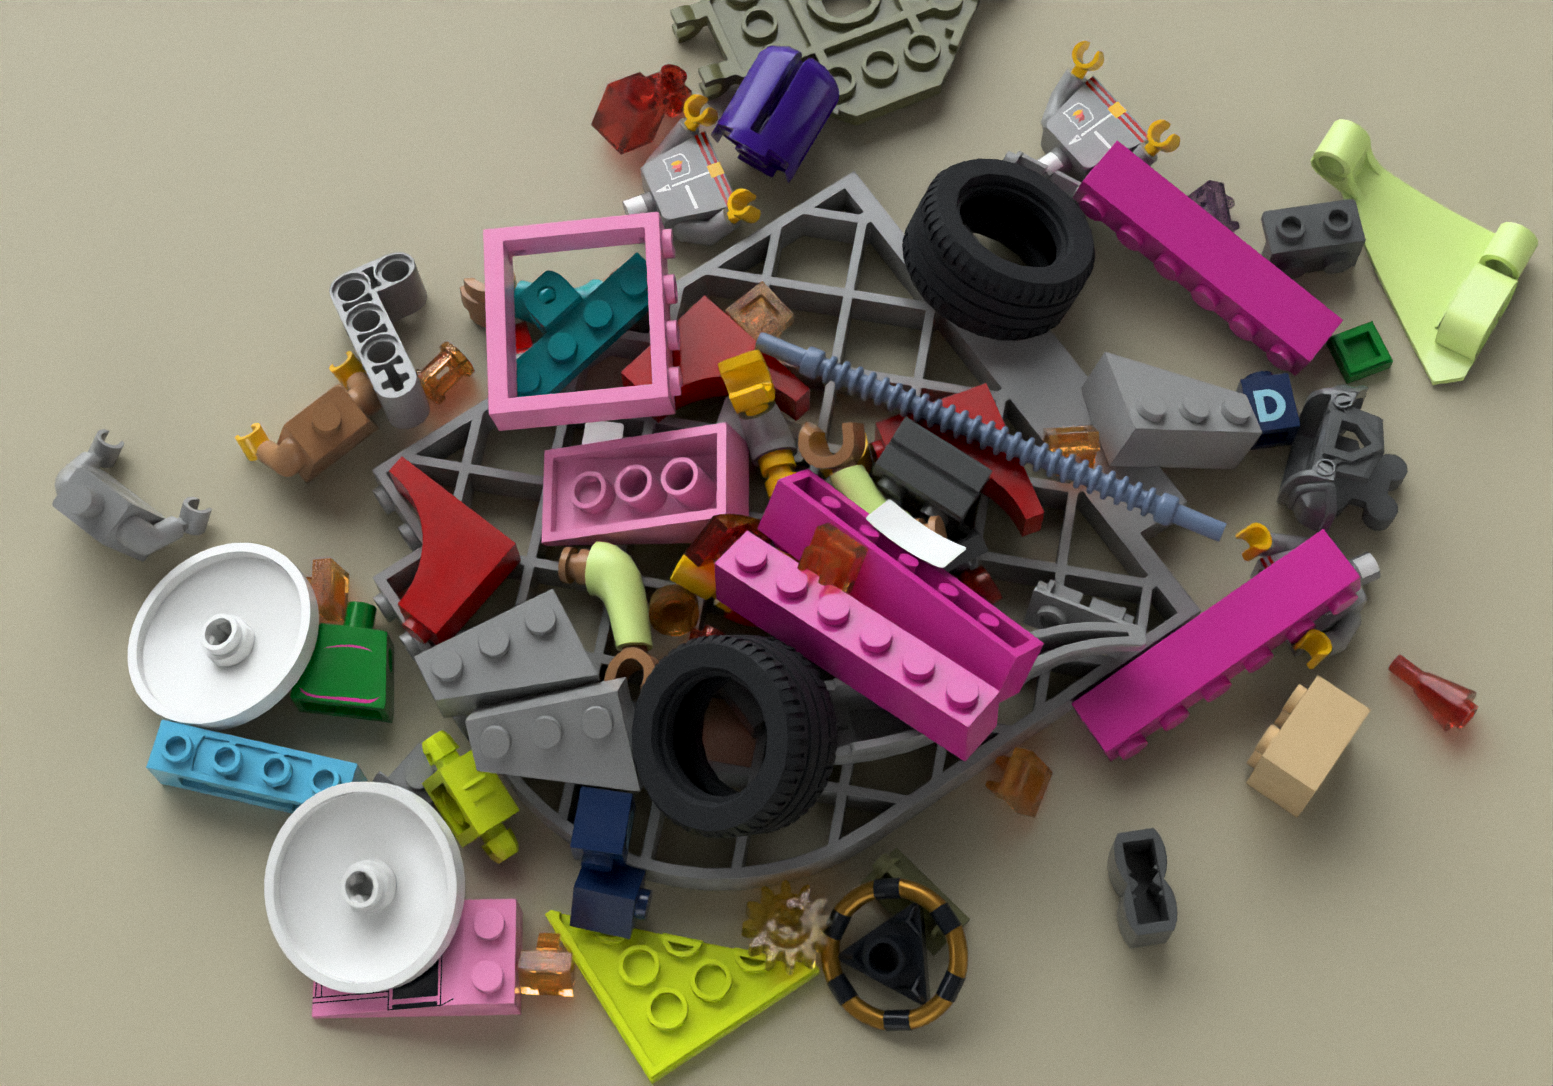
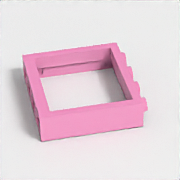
[483,212,683,431]

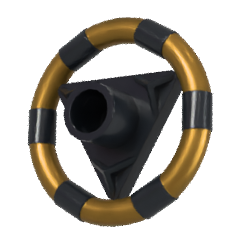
[821,878,968,1031]

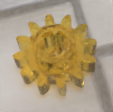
[741,880,832,975]

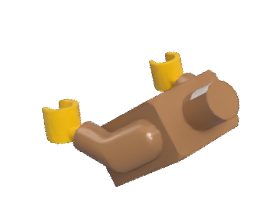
[235,351,382,484]

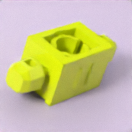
[421,730,520,864]

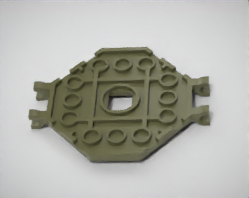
[670,0,981,126]

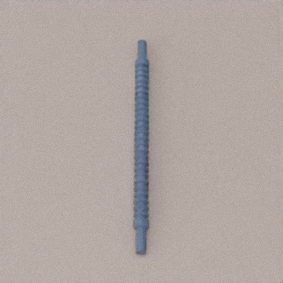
[755,332,1227,542]

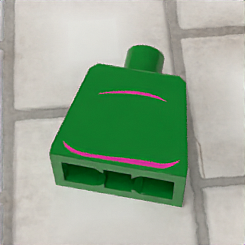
[290,601,394,723]

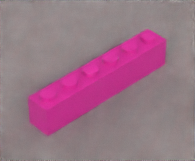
[1072,140,1343,376]
[758,469,1044,703]
[1071,529,1361,762]
[714,530,1000,762]

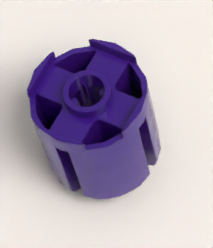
[711,46,839,183]

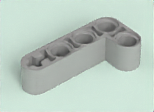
[329,252,430,429]

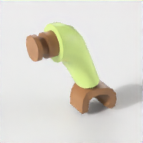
[798,422,947,539]
[558,541,659,690]

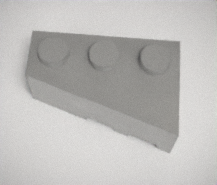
[1081,352,1262,469]
[414,589,600,718]
[465,677,643,792]

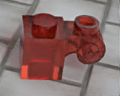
[591,64,692,155]

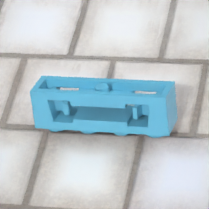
[146,719,367,814]

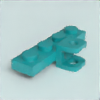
[516,252,649,397]

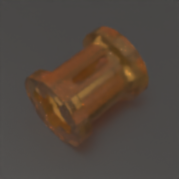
[415,341,475,405]

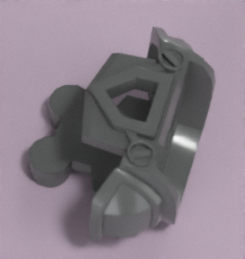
[1276,384,1408,534]

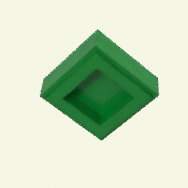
[1326,321,1393,384]

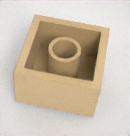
[1246,675,1371,818]

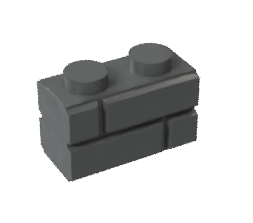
[873,417,993,528]

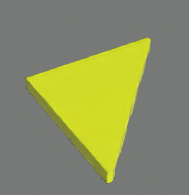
[545,910,820,1084]

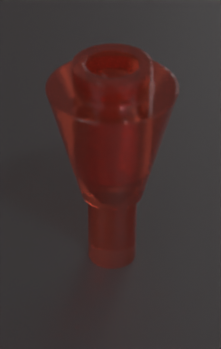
[1388,654,1479,732]

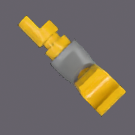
[718,350,798,500]

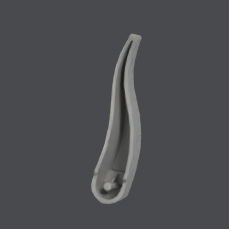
[824,622,1147,765]

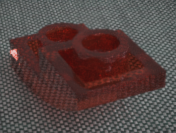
[684,514,773,567]

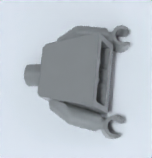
[52,429,212,562]

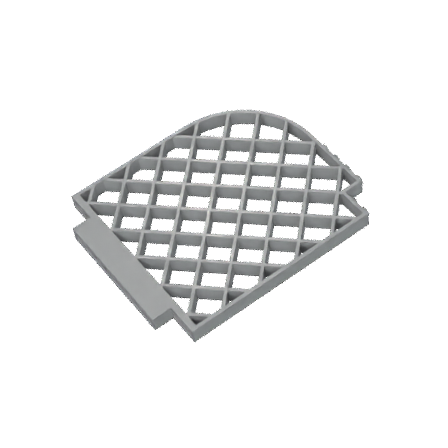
[372,171,1201,891]

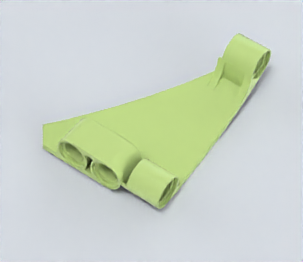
[1310,119,1538,385]

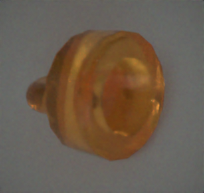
[649,584,699,637]

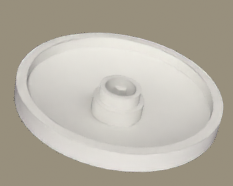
[128,543,319,731]
[264,781,465,993]

